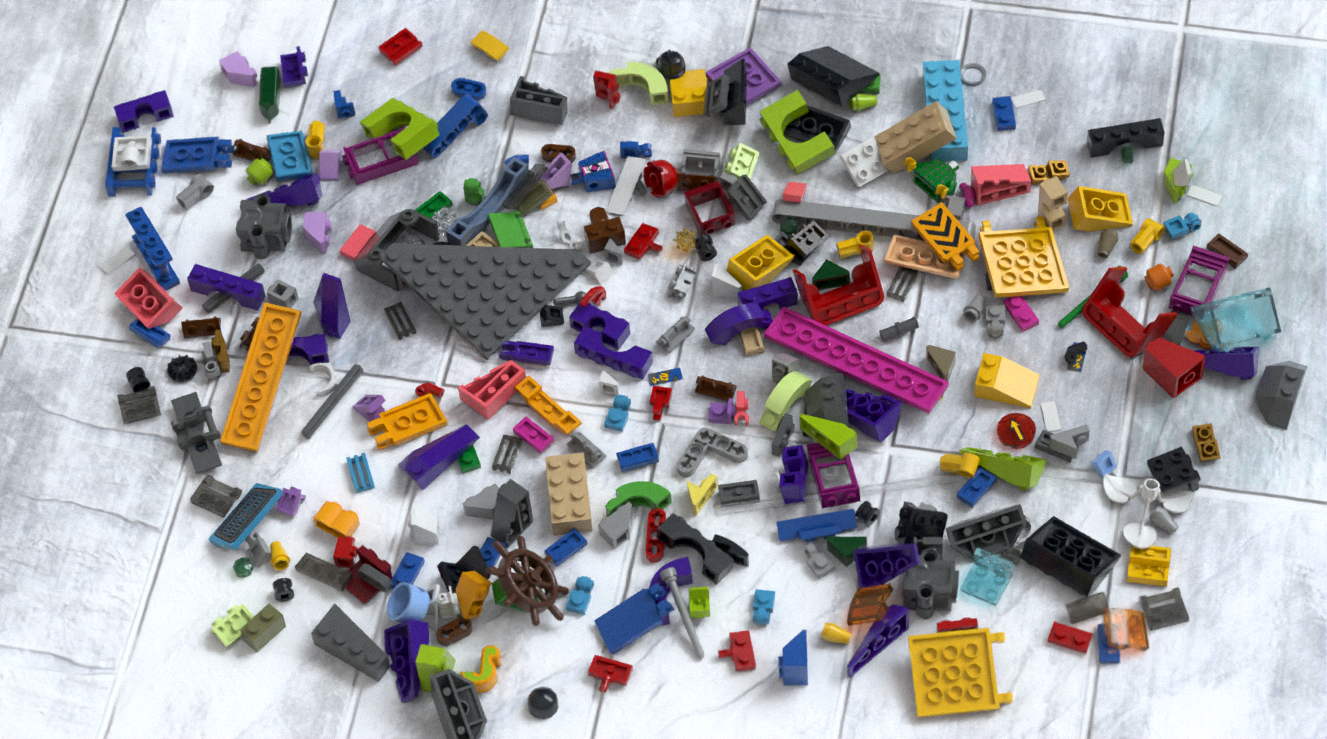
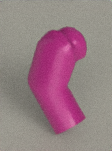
[959,182,975,208]

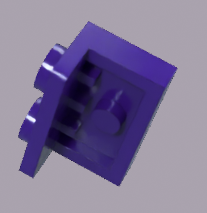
[280,46,308,87]

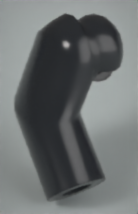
[1064,341,1087,364]

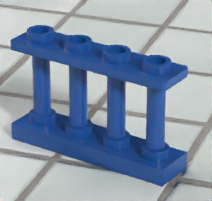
[105,127,161,197]
[125,207,181,290]

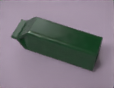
[259,66,281,123]

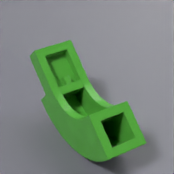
[605,481,672,517]

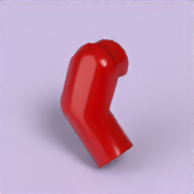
[415,382,445,398]

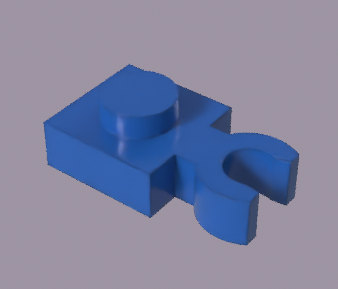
[620,141,652,159]

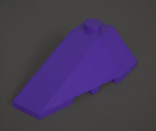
[246,172,322,206]
[313,273,351,339]
[1193,346,1259,380]
[846,389,902,443]
[398,424,480,490]
[853,543,920,590]
[847,604,909,678]
[384,619,429,703]

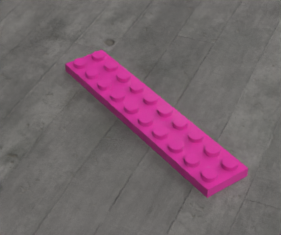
[764,307,949,414]

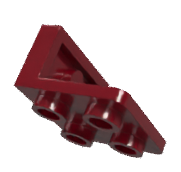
[338,545,393,604]

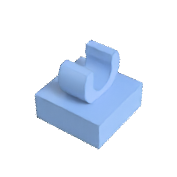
[1090,450,1117,478]

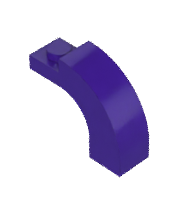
[704,303,773,345]
[649,557,693,626]

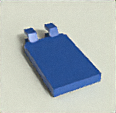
[161,136,235,174]
[594,583,674,655]

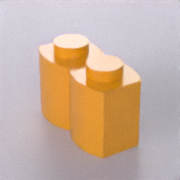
[313,501,360,538]

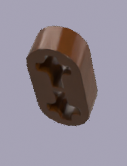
[541,144,576,163]
[436,617,473,646]

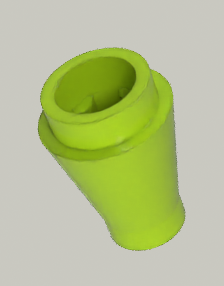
[849,94,877,112]

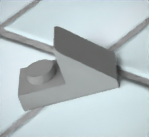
[1049,424,1090,458]

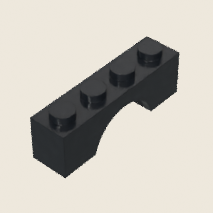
[1087,118,1165,158]
[656,513,734,585]

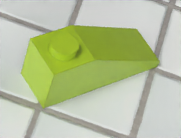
[799,414,858,460]

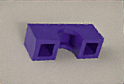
[113,90,174,133]
[737,277,798,310]
[569,302,631,350]
[779,445,808,504]

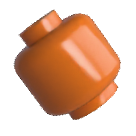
[1144,263,1174,291]

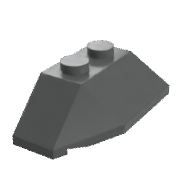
[1255,361,1308,430]
[806,373,849,428]
[945,504,1026,560]
[430,669,487,739]

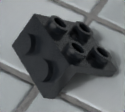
[1147,447,1201,493]
[894,501,948,544]
[437,546,491,599]

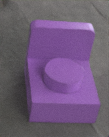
[708,398,736,424]
[275,486,306,517]

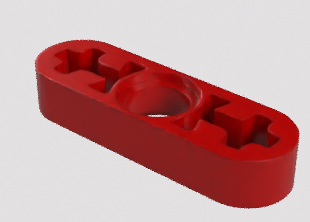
[645,508,666,563]

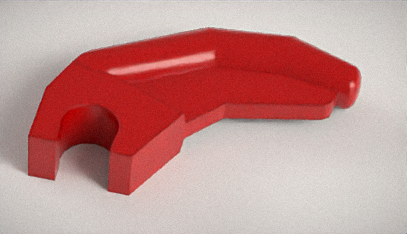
[579,285,606,307]

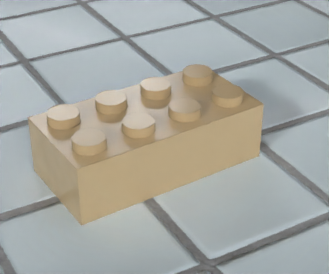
[874,101,957,174]
[545,452,593,536]

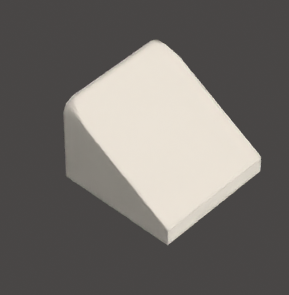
[1173,159,1191,186]
[585,259,613,284]
[599,371,619,396]

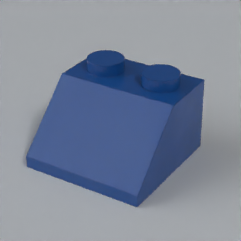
[778,630,808,686]

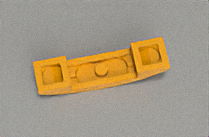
[515,375,582,436]

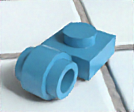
[1163,213,1201,240]
[604,394,631,432]
[566,576,594,615]
[753,589,775,625]

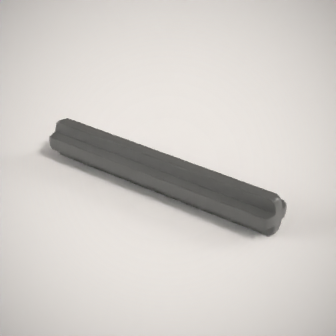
[202,264,265,313]

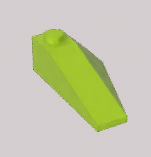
[960,447,1047,490]

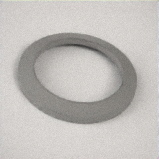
[960,63,986,85]

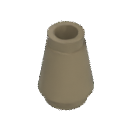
[1097,229,1119,258]

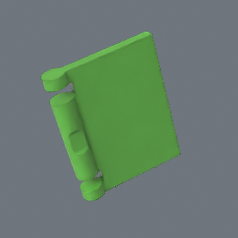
[488,211,533,248]

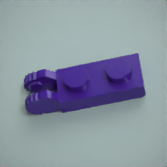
[499,341,554,366]

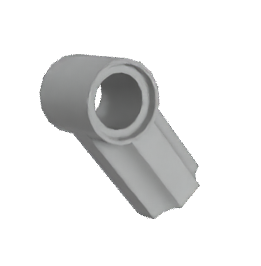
[176,174,214,209]

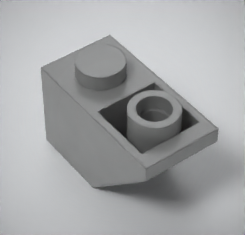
[771,353,800,384]
[462,484,499,519]
[598,502,633,549]

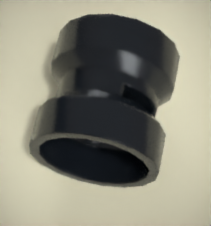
[694,235,717,261]
[126,367,151,394]

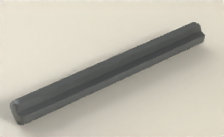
[301,364,363,438]

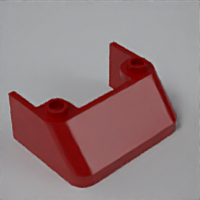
[792,244,884,325]
[1082,266,1178,357]

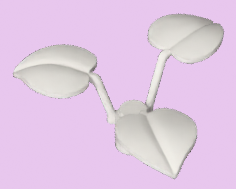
[1103,474,1195,549]

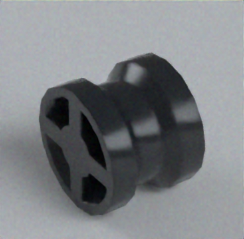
[855,501,880,526]
[272,578,295,602]

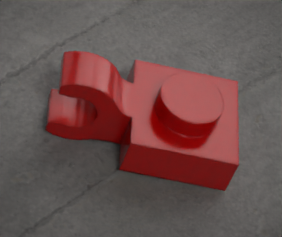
[649,386,672,420]

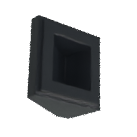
[539,304,564,327]

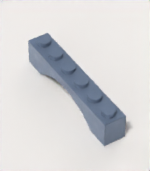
[446,157,530,246]

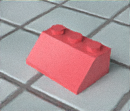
[114,267,183,329]

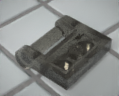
[117,386,162,425]
[190,474,242,518]
[1139,587,1189,631]

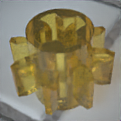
[673,228,696,252]

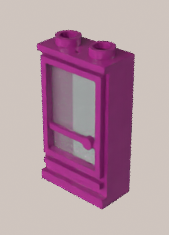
[342,127,419,185]
[1169,246,1229,320]
[806,442,860,509]

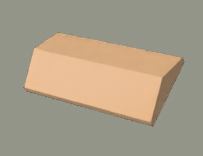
[884,235,966,279]

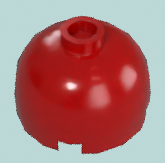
[643,159,678,197]

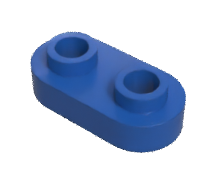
[451,78,487,100]

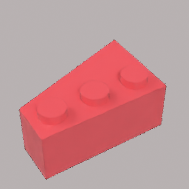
[970,164,1031,206]
[458,360,526,420]

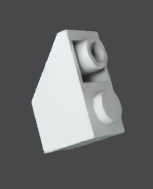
[408,508,439,545]

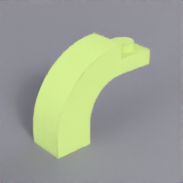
[610,62,669,105]
[759,371,813,432]

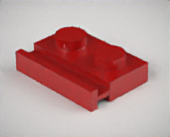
[378,28,423,66]

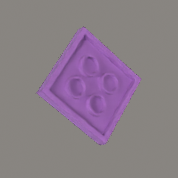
[706,47,781,106]

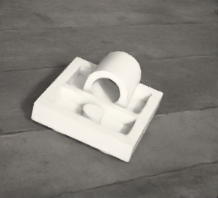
[112,135,152,171]
[839,138,888,188]

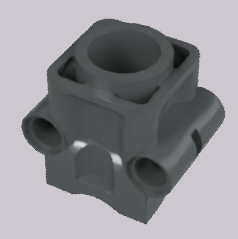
[236,194,292,259]
[903,549,959,619]

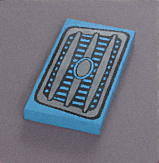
[208,483,284,550]

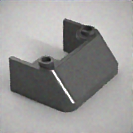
[354,209,440,291]

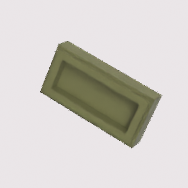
[514,179,553,217]

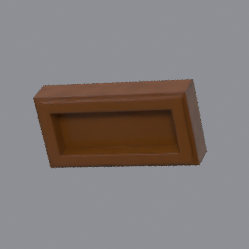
[1206,233,1248,269]

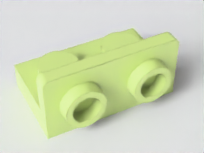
[723,143,759,180]
[210,604,254,647]

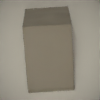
[926,345,956,381]

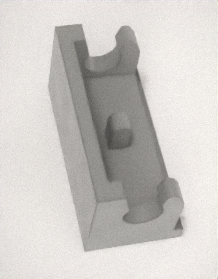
[681,149,721,180]

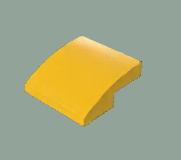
[1127,545,1171,587]

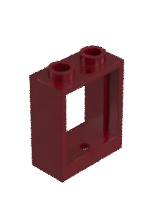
[684,180,736,236]

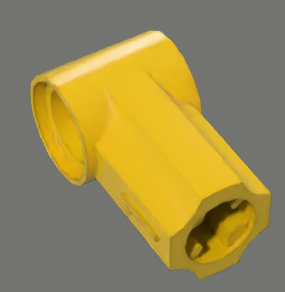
[305,121,325,159]
[1130,218,1165,254]
[836,231,874,259]
[939,453,980,478]

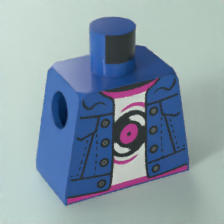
[570,151,616,192]

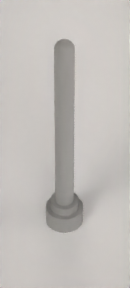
[660,567,705,659]

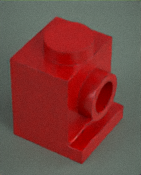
[333,536,358,568]

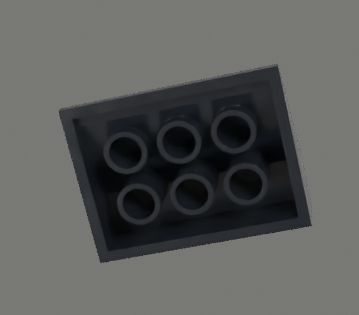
[787,46,880,107]
[1019,516,1121,597]

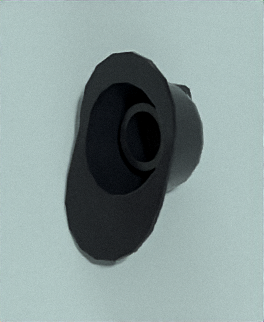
[656,49,686,79]

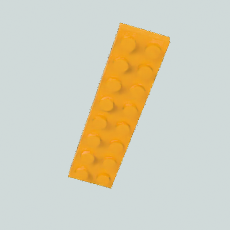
[220,302,302,452]

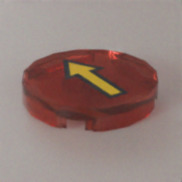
[997,413,1036,449]

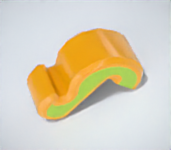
[459,645,502,693]

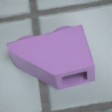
[219,51,257,87]
[303,212,332,253]

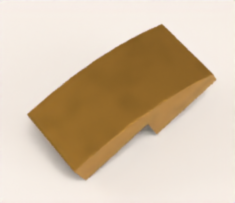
[1027,160,1070,185]
[211,330,230,372]
[1192,423,1220,462]

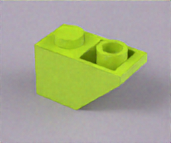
[1163,158,1193,203]

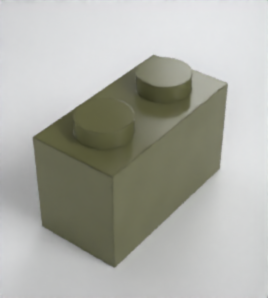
[240,603,286,652]

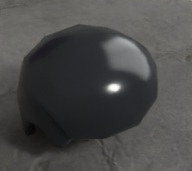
[528,687,558,719]

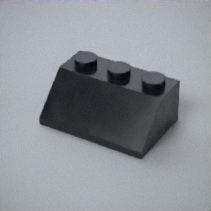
[720,59,747,125]

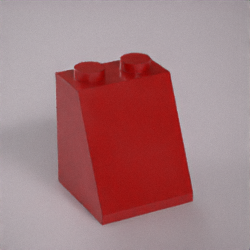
[1142,337,1205,399]

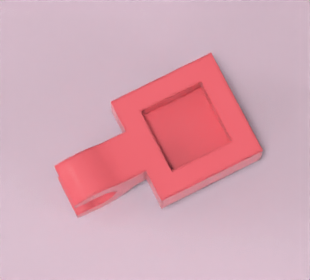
[734,391,749,426]

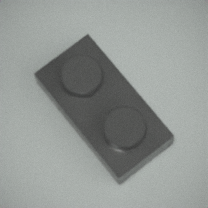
[772,413,795,457]
[718,480,760,506]

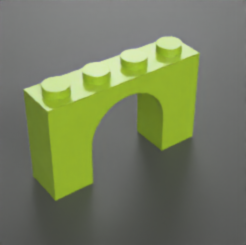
[759,90,835,175]
[360,98,440,160]

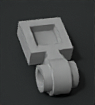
[986,305,1005,337]
[201,341,220,379]

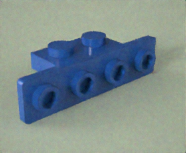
[776,509,857,542]

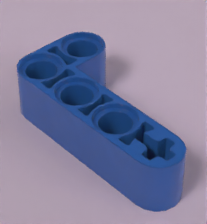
[423,94,488,157]

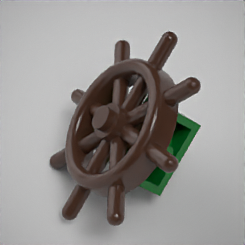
[487,536,569,626]

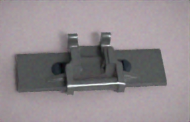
[171,392,222,474]

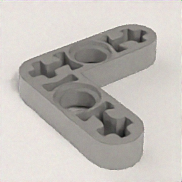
[677,428,748,477]

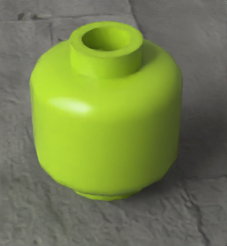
[246,158,273,186]

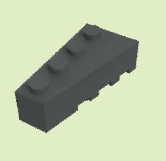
[311,603,390,682]

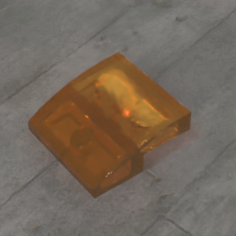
[847,584,893,626]
[1103,608,1149,651]

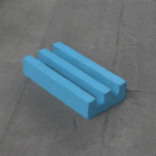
[346,453,375,493]

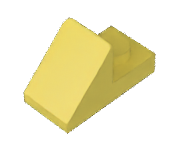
[687,473,718,515]

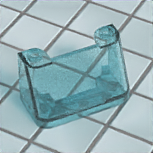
[1190,287,1282,353]

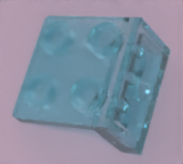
[960,547,1014,606]

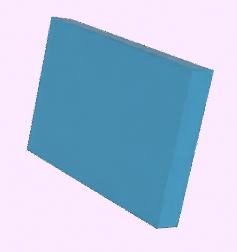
[266,131,313,181]

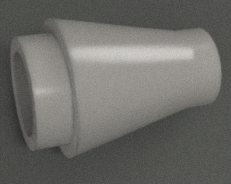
[963,295,985,322]
[1149,506,1179,535]

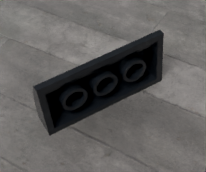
[783,97,851,153]

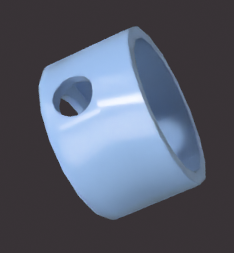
[387,582,430,623]

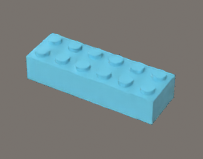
[923,60,968,162]

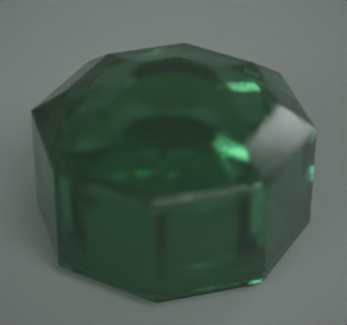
[1121,145,1133,163]
[780,218,798,236]
[233,557,254,578]

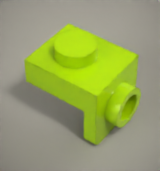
[689,587,710,618]

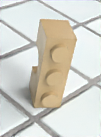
[1038,176,1068,231]

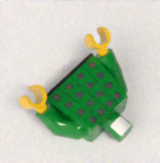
[903,157,959,203]

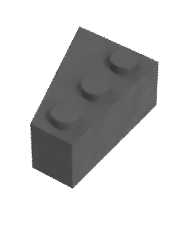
[510,75,568,125]
[490,479,534,548]

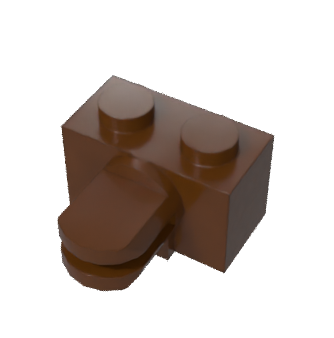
[584,207,626,254]

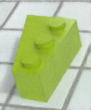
[416,644,456,692]

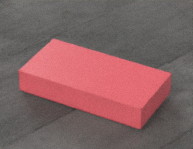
[783,182,807,203]
[339,224,376,260]

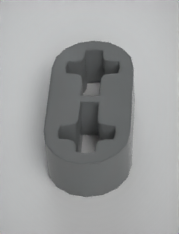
[357,563,393,593]

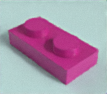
[1003,296,1039,332]
[513,417,554,454]

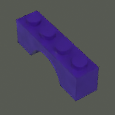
[187,264,266,311]
[574,326,653,380]
[249,334,329,365]

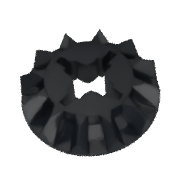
[167,355,198,382]

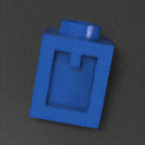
[333,90,356,119]

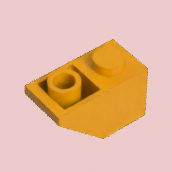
[456,571,492,619]

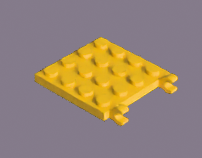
[978,216,1069,298]
[908,628,1013,718]

